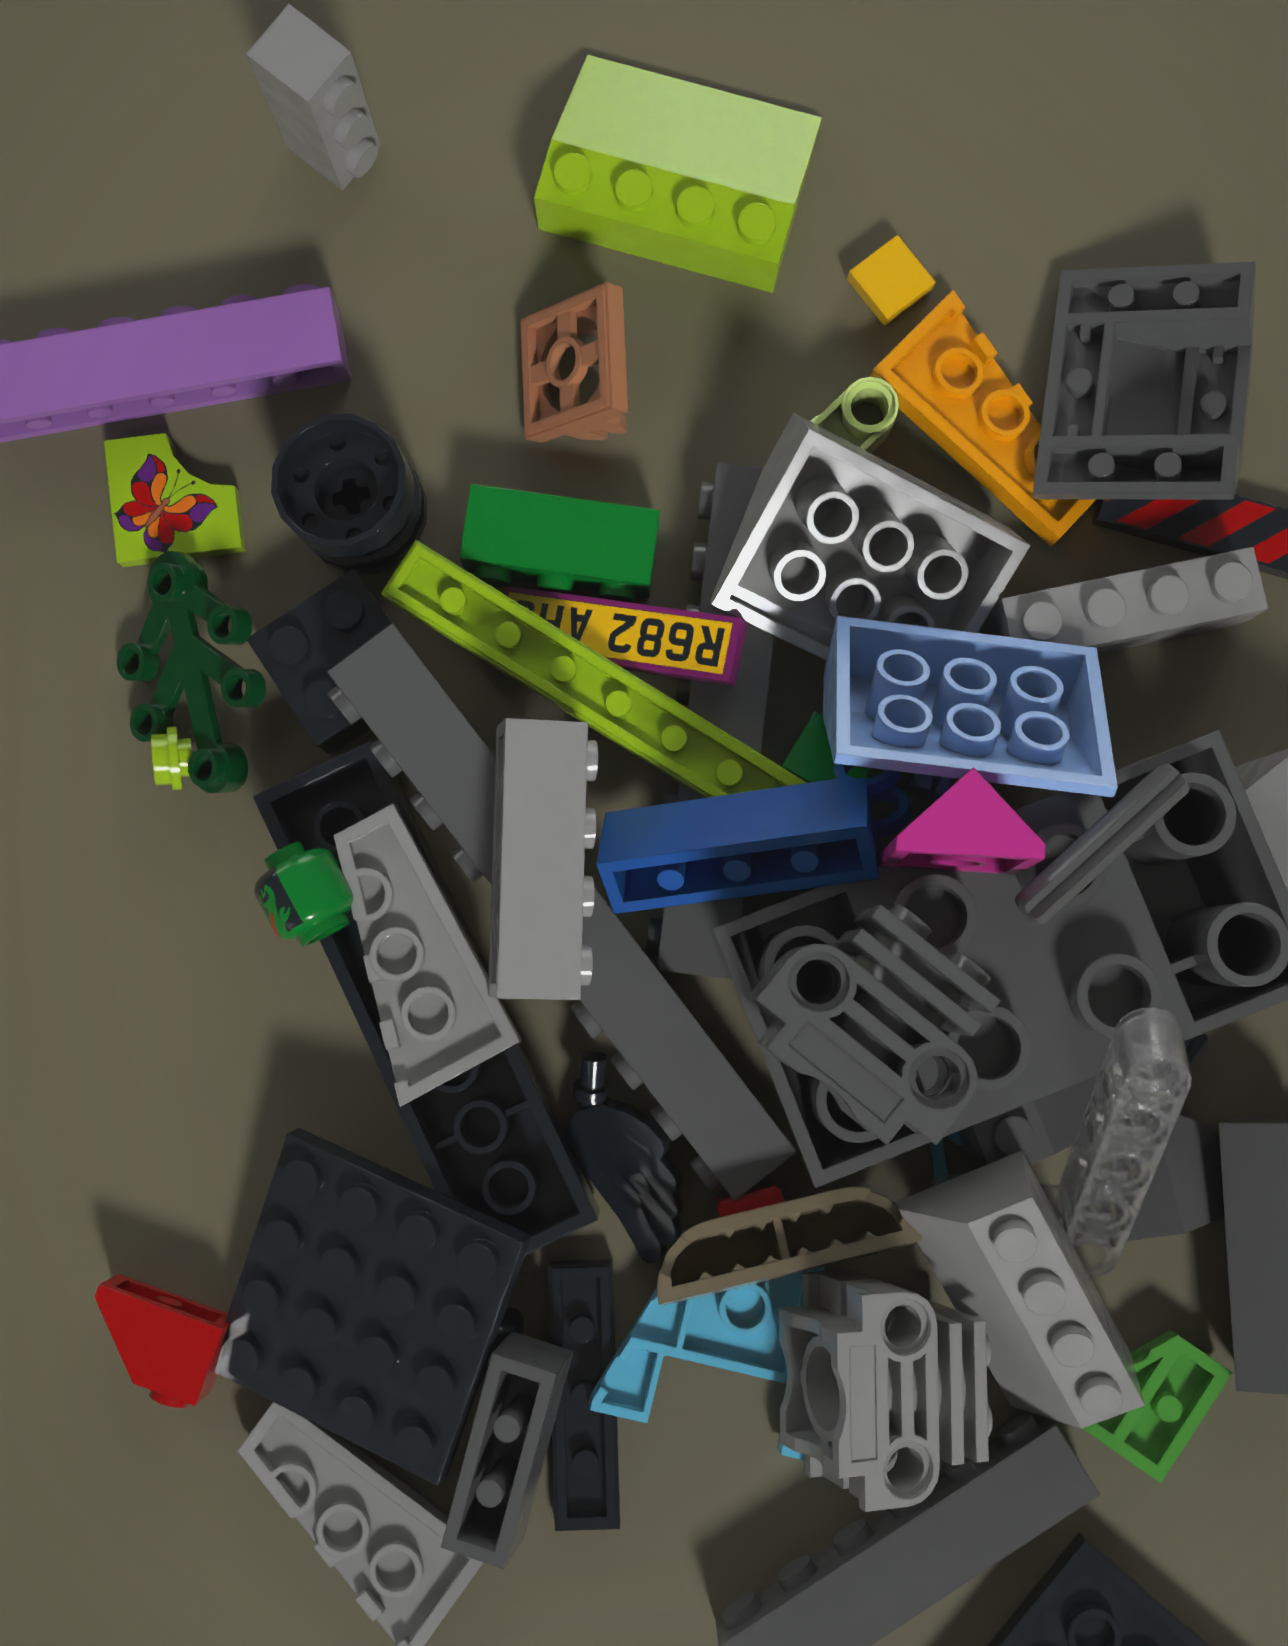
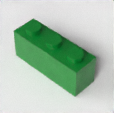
[459,484,660,603]

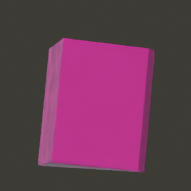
[879,767,1046,875]

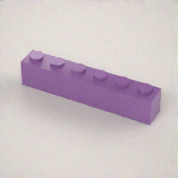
[0,284,352,443]

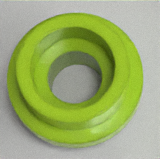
[151,726,193,791]

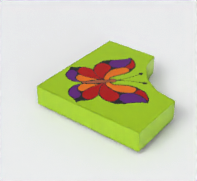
[104,433,246,567]

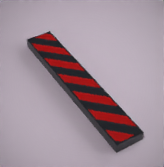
[1093,494,1288,579]

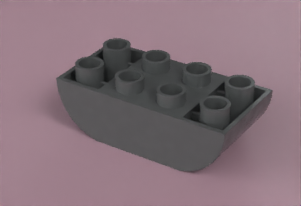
[713,730,1288,1188]

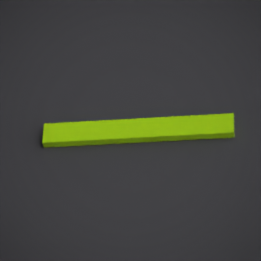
[381,540,807,798]

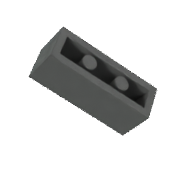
[441,1331,574,1570]

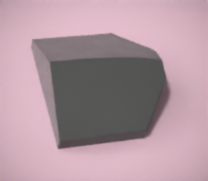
[1086,1109,1225,1243]

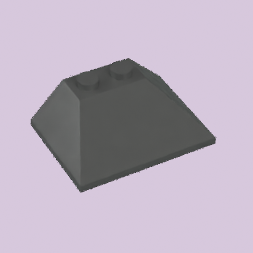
[1033,262,1256,500]

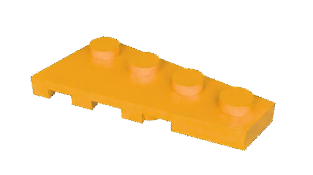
[869,290,1096,547]

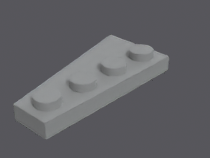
[333,804,522,1107]
[238,1402,483,1646]

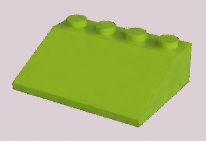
[534,55,822,293]

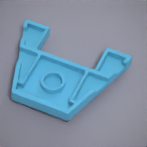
[588,1267,825,1460]

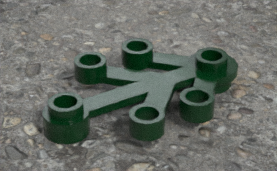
[117,551,266,793]

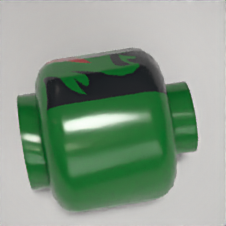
[254,842,354,947]

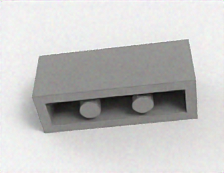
[246,4,381,191]

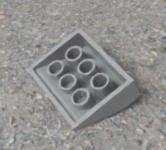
[710,413,1030,661]

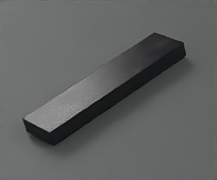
[548,1259,621,1531]

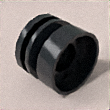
[271,414,427,574]

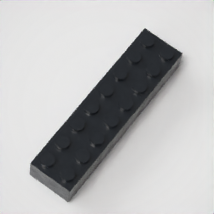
[253,740,600,1255]

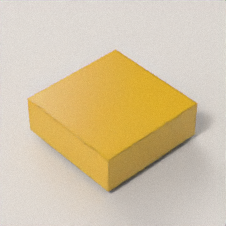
[847,235,936,327]

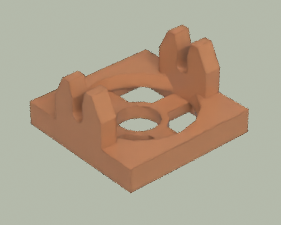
[520,282,628,443]

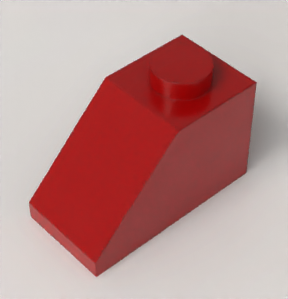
[95,1273,229,1408]

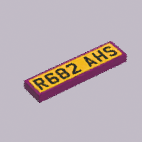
[503,585,748,686]

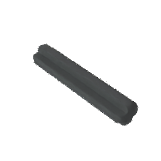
[1014,763,1190,925]

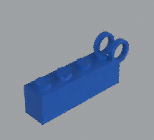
[596,764,912,914]

